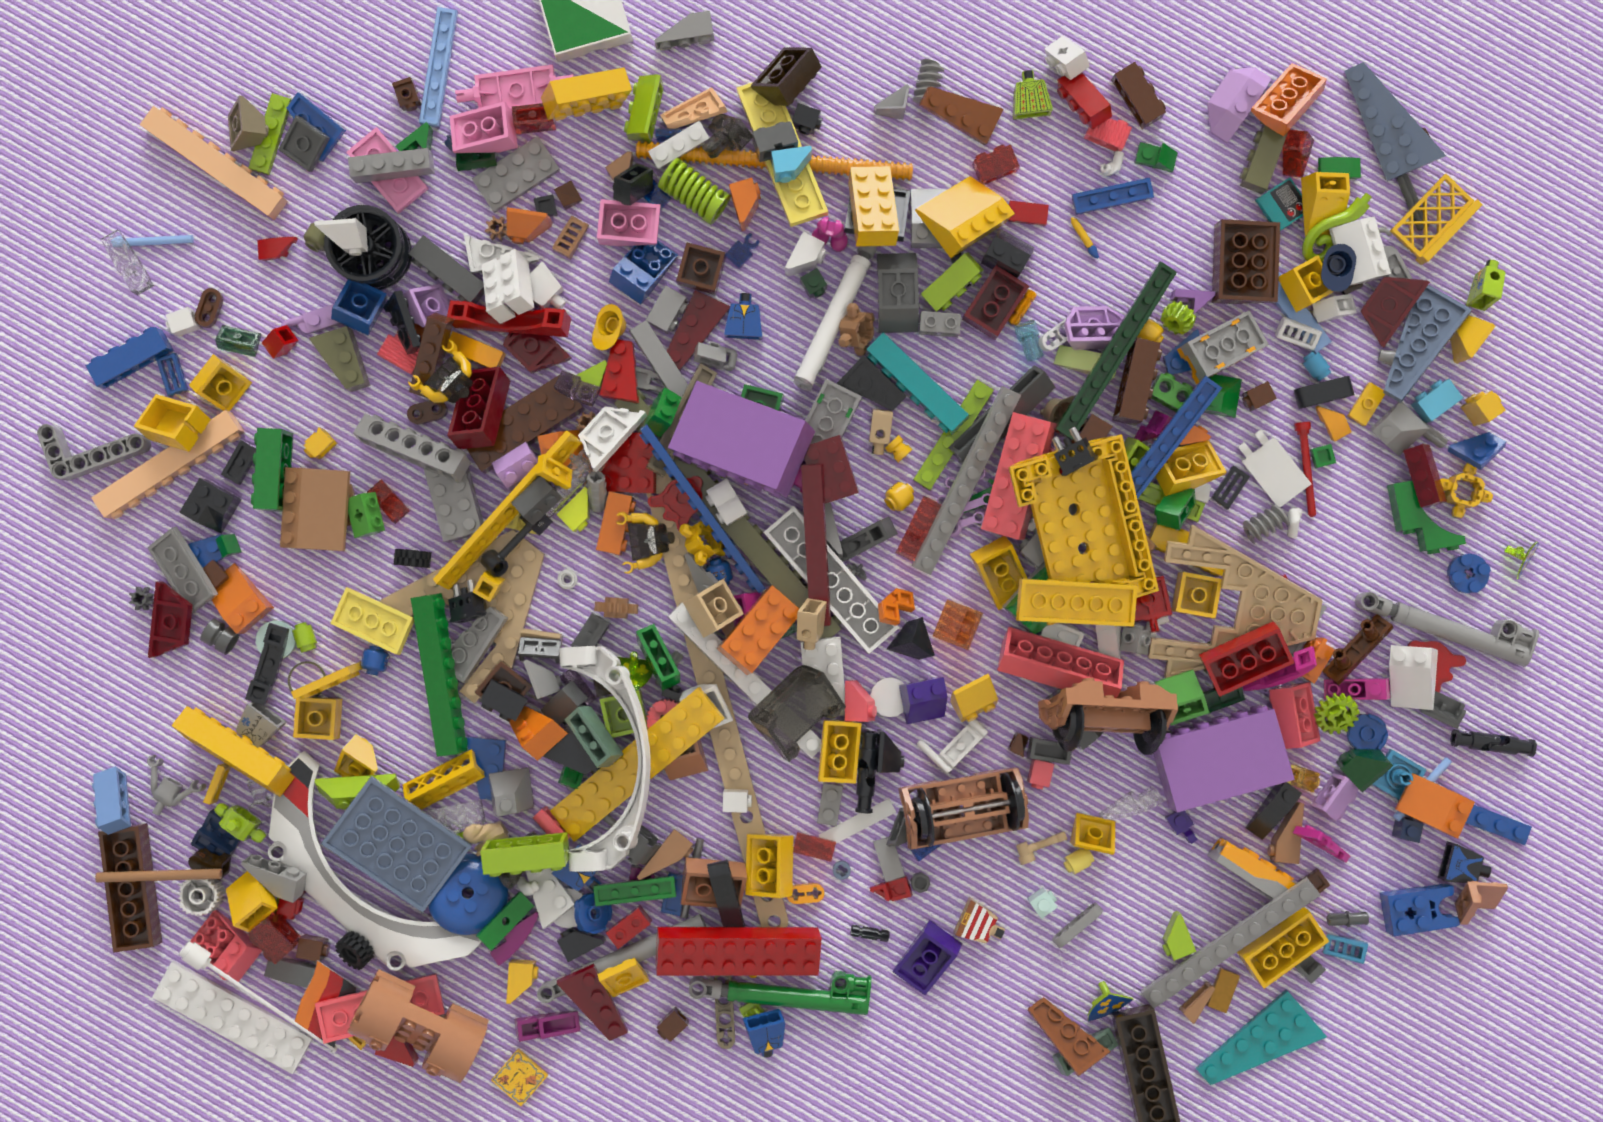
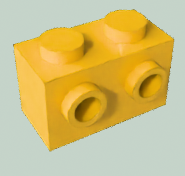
[1460,391,1506,426]

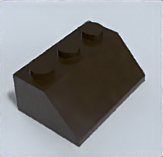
[751,47,822,106]

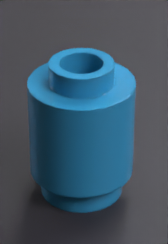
[1302,351,1331,382]

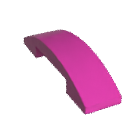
[1243,646,1317,691]

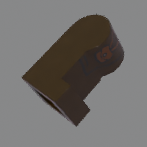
[188,848,232,880]

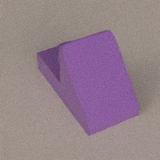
[1171,289,1215,314]

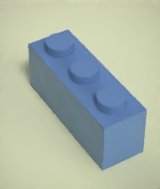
[92,766,131,835]

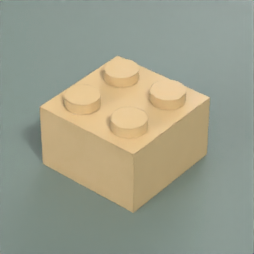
[683,579,744,638]

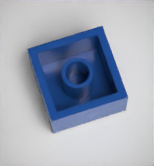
[331,279,387,336]

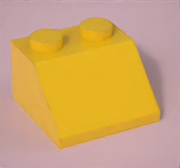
[189,354,252,411]
[950,674,998,722]

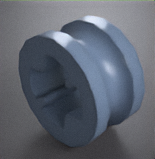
[833,861,851,880]

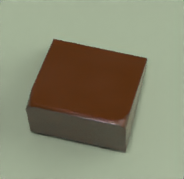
[203,560,229,589]

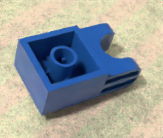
[1379,883,1460,936]

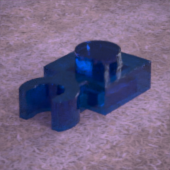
[725,233,760,269]

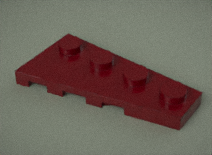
[557,963,628,1041]

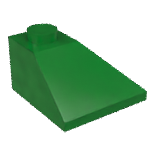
[1204,374,1242,418]

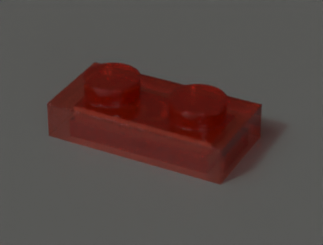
[793,832,836,862]

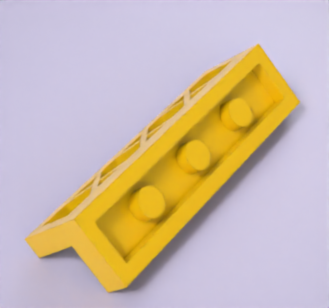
[402,749,485,810]

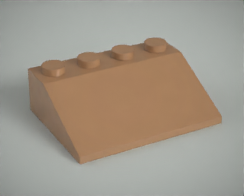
[280,467,351,551]

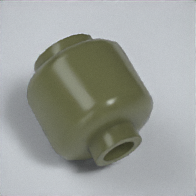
[303,223,325,252]

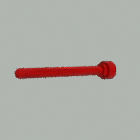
[1294,421,1316,517]

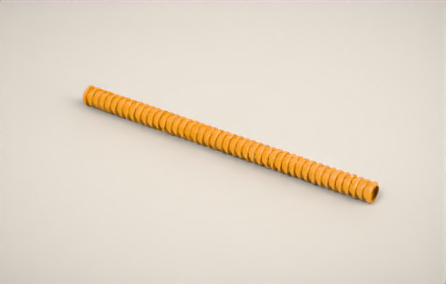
[636,141,913,181]

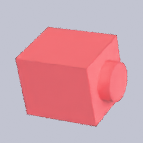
[1027,759,1054,790]

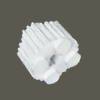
[178,879,226,916]

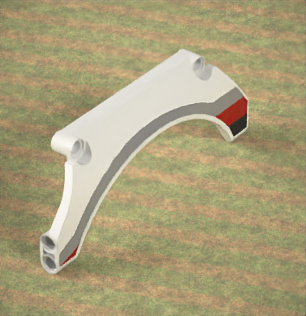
[268,751,481,971]

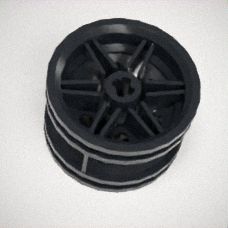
[324,205,412,290]

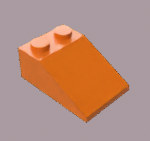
[211,563,274,634]
[1395,773,1475,839]

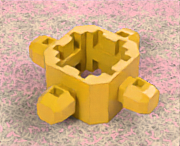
[1440,463,1493,519]
[679,521,726,566]

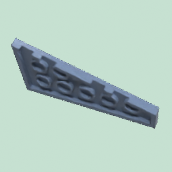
[1344,62,1446,181]

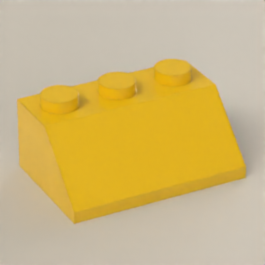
[818,720,862,784]
[745,834,794,898]

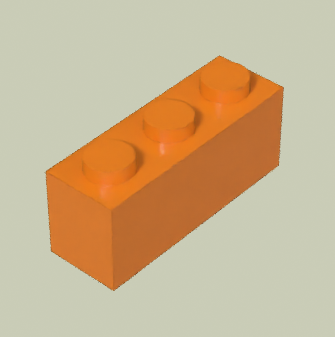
[596,491,636,555]

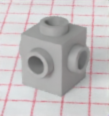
[1120,625,1151,655]

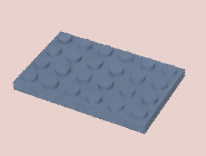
[321,776,472,913]

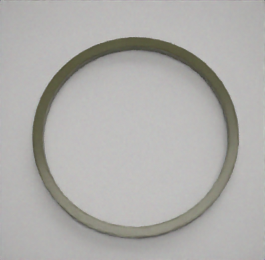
[288,661,326,697]

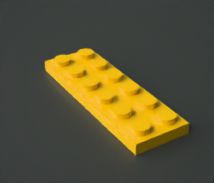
[1016,579,1138,627]

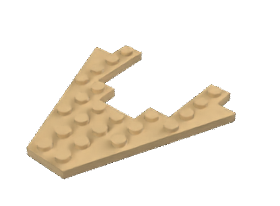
[1147,525,1323,678]
[380,530,545,704]

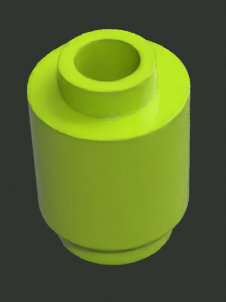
[292,622,317,653]

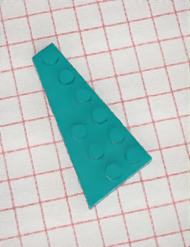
[1196,989,1327,1085]

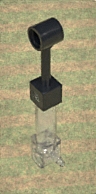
[481,449,605,577]

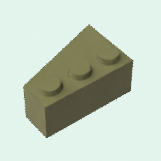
[309,326,370,392]

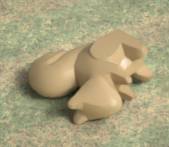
[463,821,510,856]

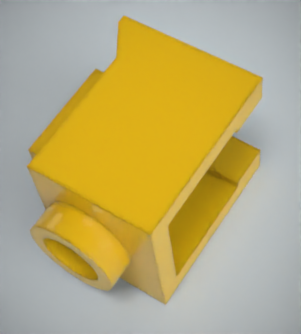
[303,427,338,460]

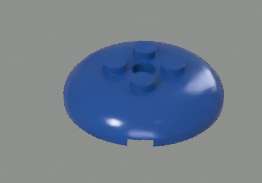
[428,854,508,935]

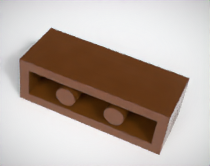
[1111,62,1166,130]

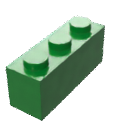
[636,624,680,691]

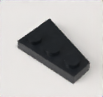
[383,290,421,355]
[836,355,907,411]

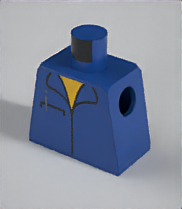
[724,293,763,340]
[551,843,602,892]
[743,1009,785,1058]

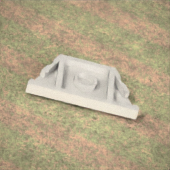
[578,406,647,472]

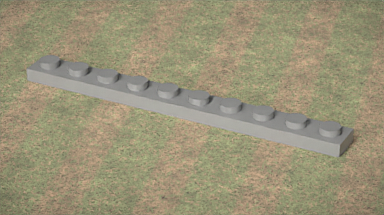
[911,386,1021,575]
[1141,877,1320,1008]

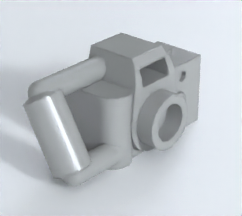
[694,341,738,371]

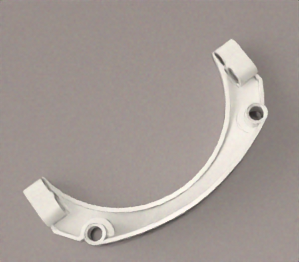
[559,646,651,872]

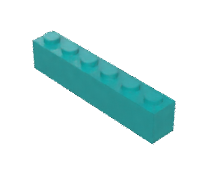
[866,332,969,435]

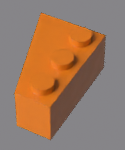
[509,706,568,761]

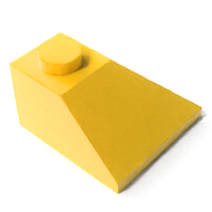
[1450,315,1495,364]
[334,734,378,777]

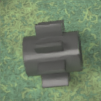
[129,587,154,611]

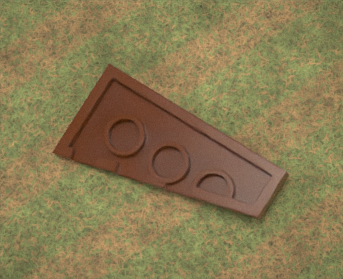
[1027,997,1111,1077]

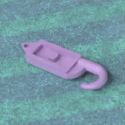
[281,304,341,334]

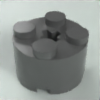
[627,825,662,866]

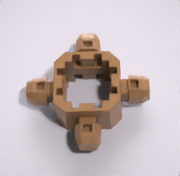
[838,303,875,356]

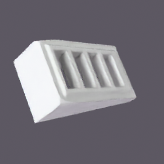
[1275,316,1322,351]

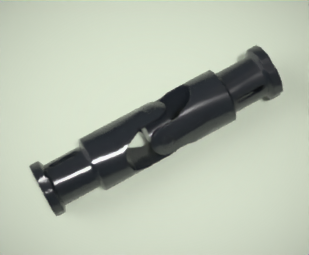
[1450,729,1537,757]
[855,731,878,814]

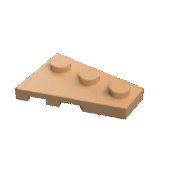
[660,87,727,130]

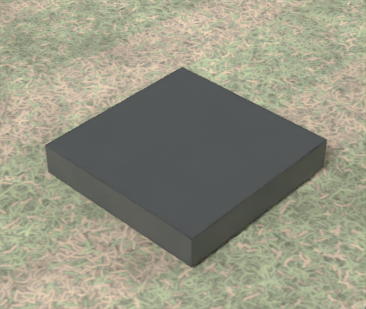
[278,116,330,172]

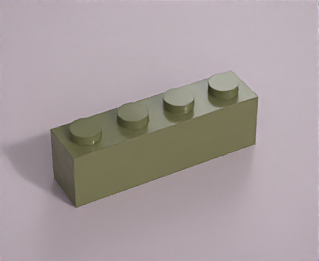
[1239,121,1289,194]

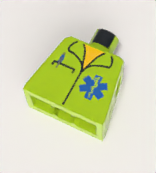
[1466,260,1505,311]

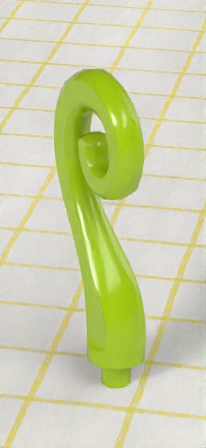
[1302,193,1372,262]

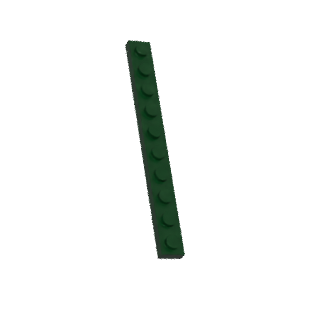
[1054,261,1177,441]

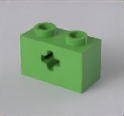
[348,492,385,538]

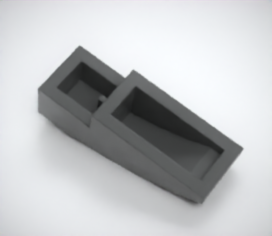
[264,955,331,988]

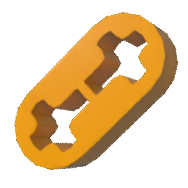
[787,883,825,904]

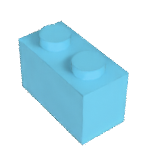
[1411,379,1464,423]

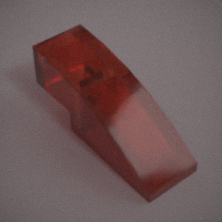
[895,496,942,562]

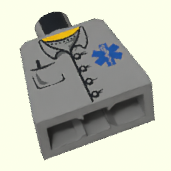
[236,702,286,748]

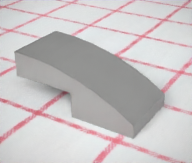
[873,837,905,883]

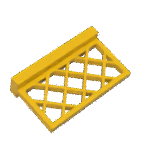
[1390,173,1483,265]

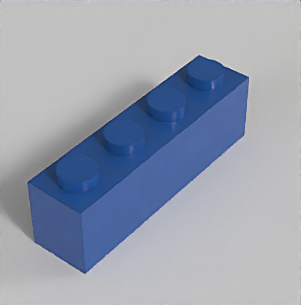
[85,327,174,389]

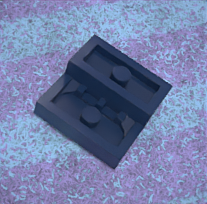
[191,809,241,856]

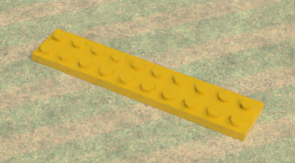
[550,687,725,842]

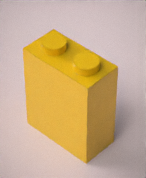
[226,871,277,932]

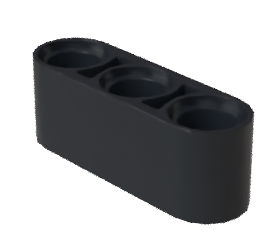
[1293,376,1355,409]

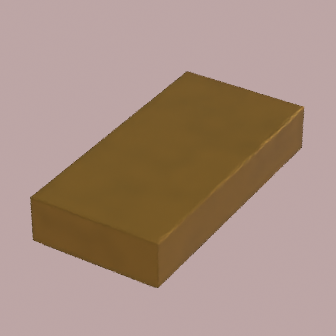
[1206,967,1240,1013]

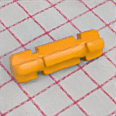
[1008,289,1037,326]

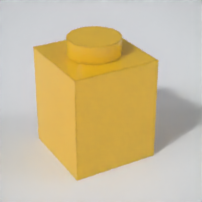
[473,571,505,602]

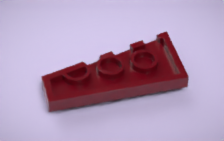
[667,290,730,371]

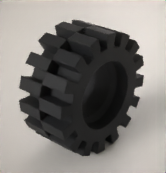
[393,549,432,568]
[335,931,374,970]

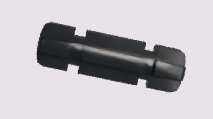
[850,925,890,942]

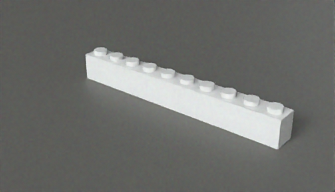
[667,602,822,759]

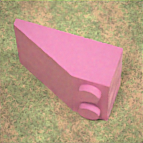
[450,101,518,153]
[597,199,661,246]

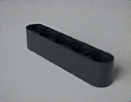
[707,860,746,927]

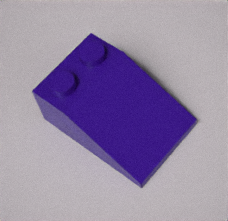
[893,920,963,995]

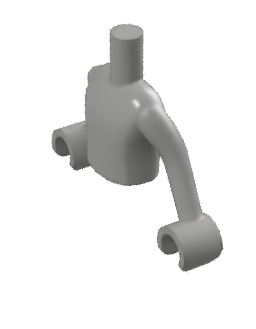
[147,755,206,816]

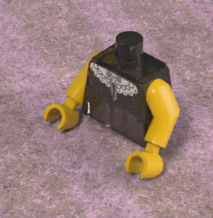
[408,340,473,403]
[616,512,675,574]

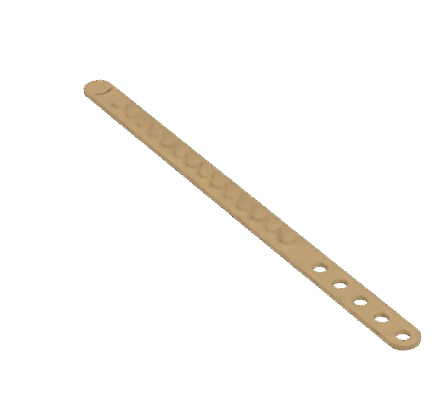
[647,473,788,927]

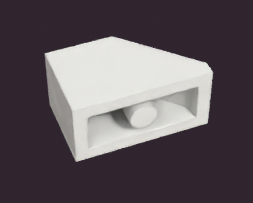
[1312,294,1357,323]

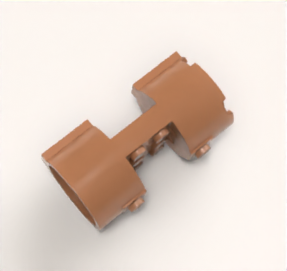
[347,969,489,1083]

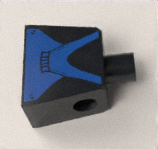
[1437,841,1491,883]

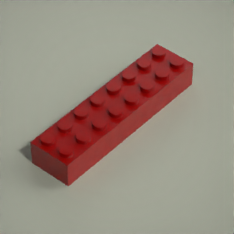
[655,927,822,976]

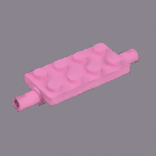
[455,64,574,112]

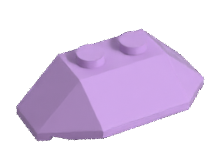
[1207,67,1272,144]
[1064,306,1124,350]

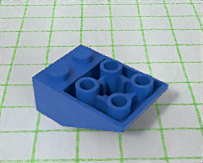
[609,240,678,305]

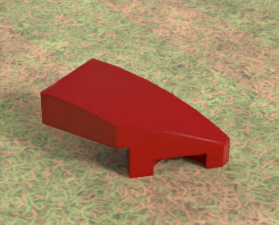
[257,236,298,261]
[869,876,913,902]

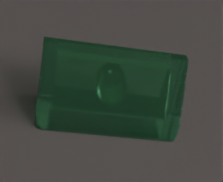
[215,325,261,357]

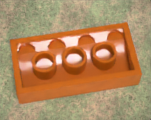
[1251,63,1327,136]

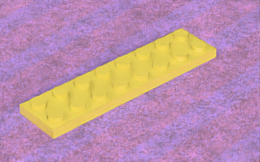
[736,82,828,227]

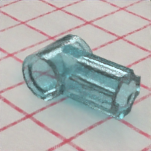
[1014,319,1044,362]

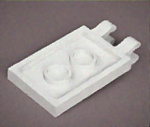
[1238,430,1311,507]

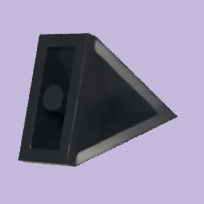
[886,617,935,660]

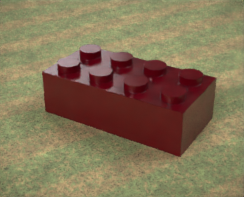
[447,366,511,449]

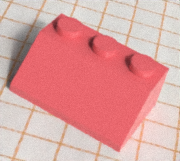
[1269,682,1321,749]

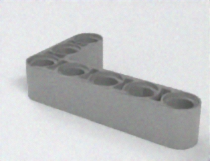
[37,424,151,481]

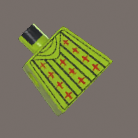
[1013,70,1053,120]

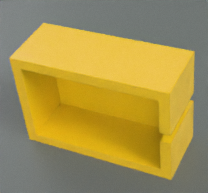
[134,394,211,452]

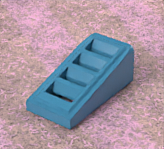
[1323,933,1368,964]

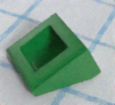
[215,534,242,558]

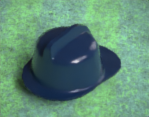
[1321,244,1357,292]

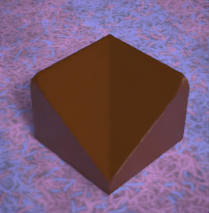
[554,181,582,210]
[1008,732,1029,757]

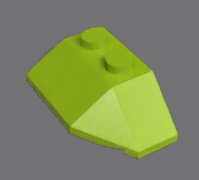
[314,774,400,810]

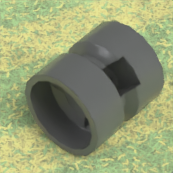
[200,619,240,655]

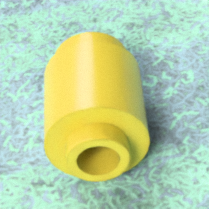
[1063,848,1095,875]

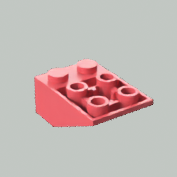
[190,910,263,982]

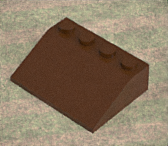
[1212,219,1280,304]

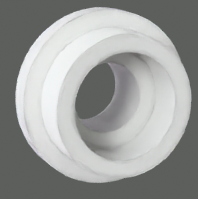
[557,569,578,589]

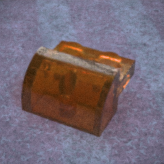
[933,599,984,651]

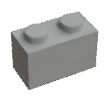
[646,285,688,334]

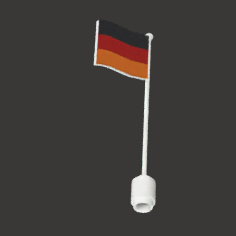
[178,941,356,1053]

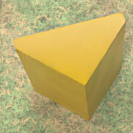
[1070,813,1116,855]

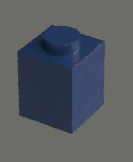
[1392,818,1424,843]

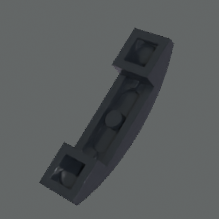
[245,623,289,705]

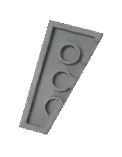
[451,606,508,684]

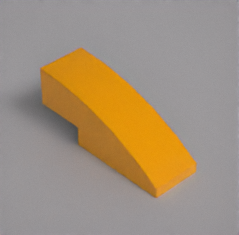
[447,331,506,368]

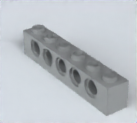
[353,413,471,483]

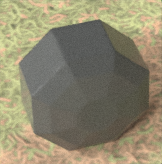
[910,872,930,893]

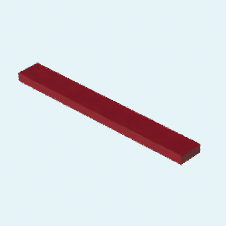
[801,464,831,626]

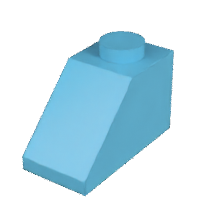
[771,146,812,183]

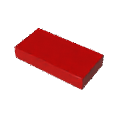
[1008,200,1049,226]

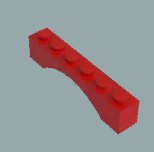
[447,300,571,337]

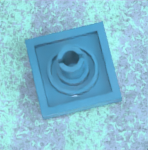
[1372,749,1427,800]

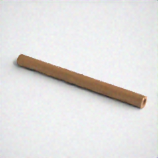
[95,869,222,883]

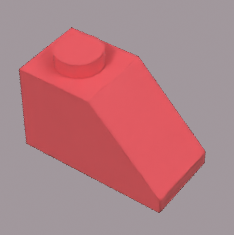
[845,680,877,722]

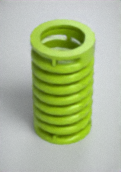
[658,158,731,225]

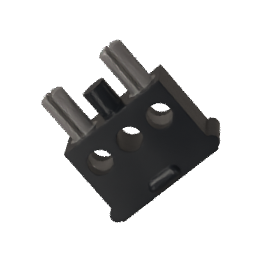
[1052,427,1098,476]
[448,580,486,624]

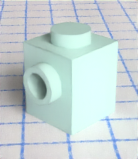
[1027,887,1058,919]

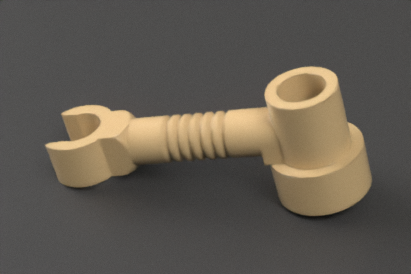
[1015,831,1067,865]

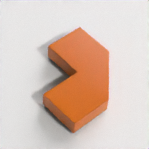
[878,588,915,626]

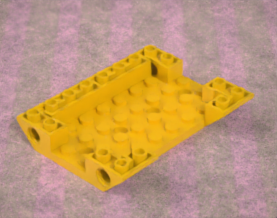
[1008,434,1159,626]

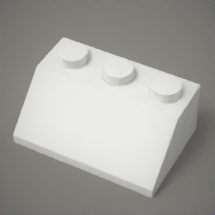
[1329,217,1391,286]

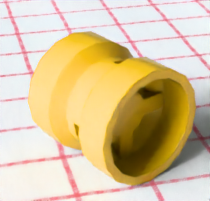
[885,435,913,463]

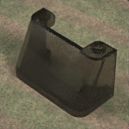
[748,665,846,762]

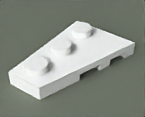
[526,868,575,929]

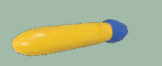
[1071,217,1099,259]

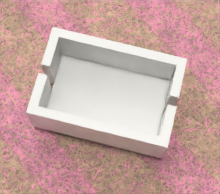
[482,249,534,324]

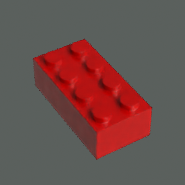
[1199,621,1295,697]

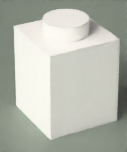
[166,307,201,337]
[723,789,752,813]

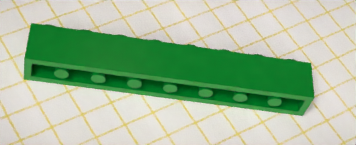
[411,593,468,757]

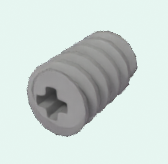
[913,59,945,104]
[1243,505,1290,544]

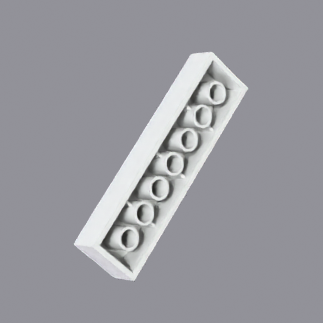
[764,506,899,654]

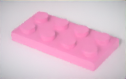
[346,127,429,214]

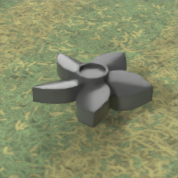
[846,563,867,581]

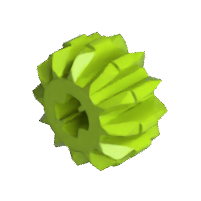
[1160,301,1196,335]

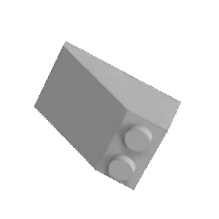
[911,189,948,248]

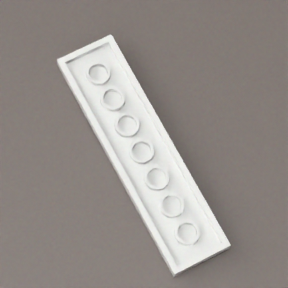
[152,961,313,1074]

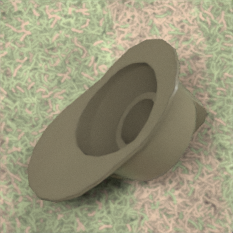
[1040,396,1075,426]

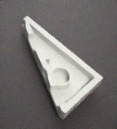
[464,235,540,274]

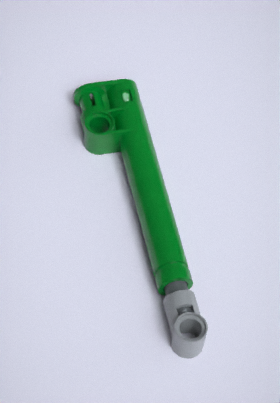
[689,971,872,1015]

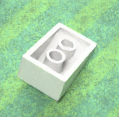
[1389,645,1438,710]

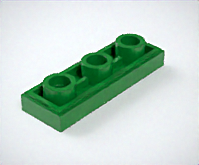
[476,891,534,951]

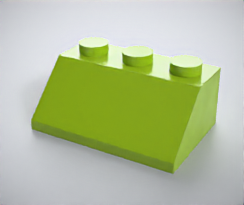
[624,74,664,144]

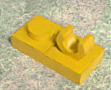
[536,454,573,490]

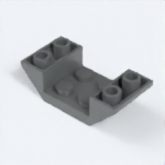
[876,253,919,333]

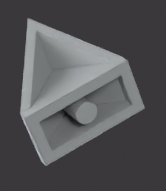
[874,84,910,120]

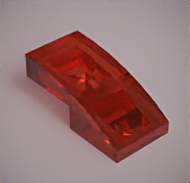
[367,479,410,524]

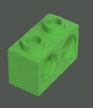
[1151,373,1193,413]

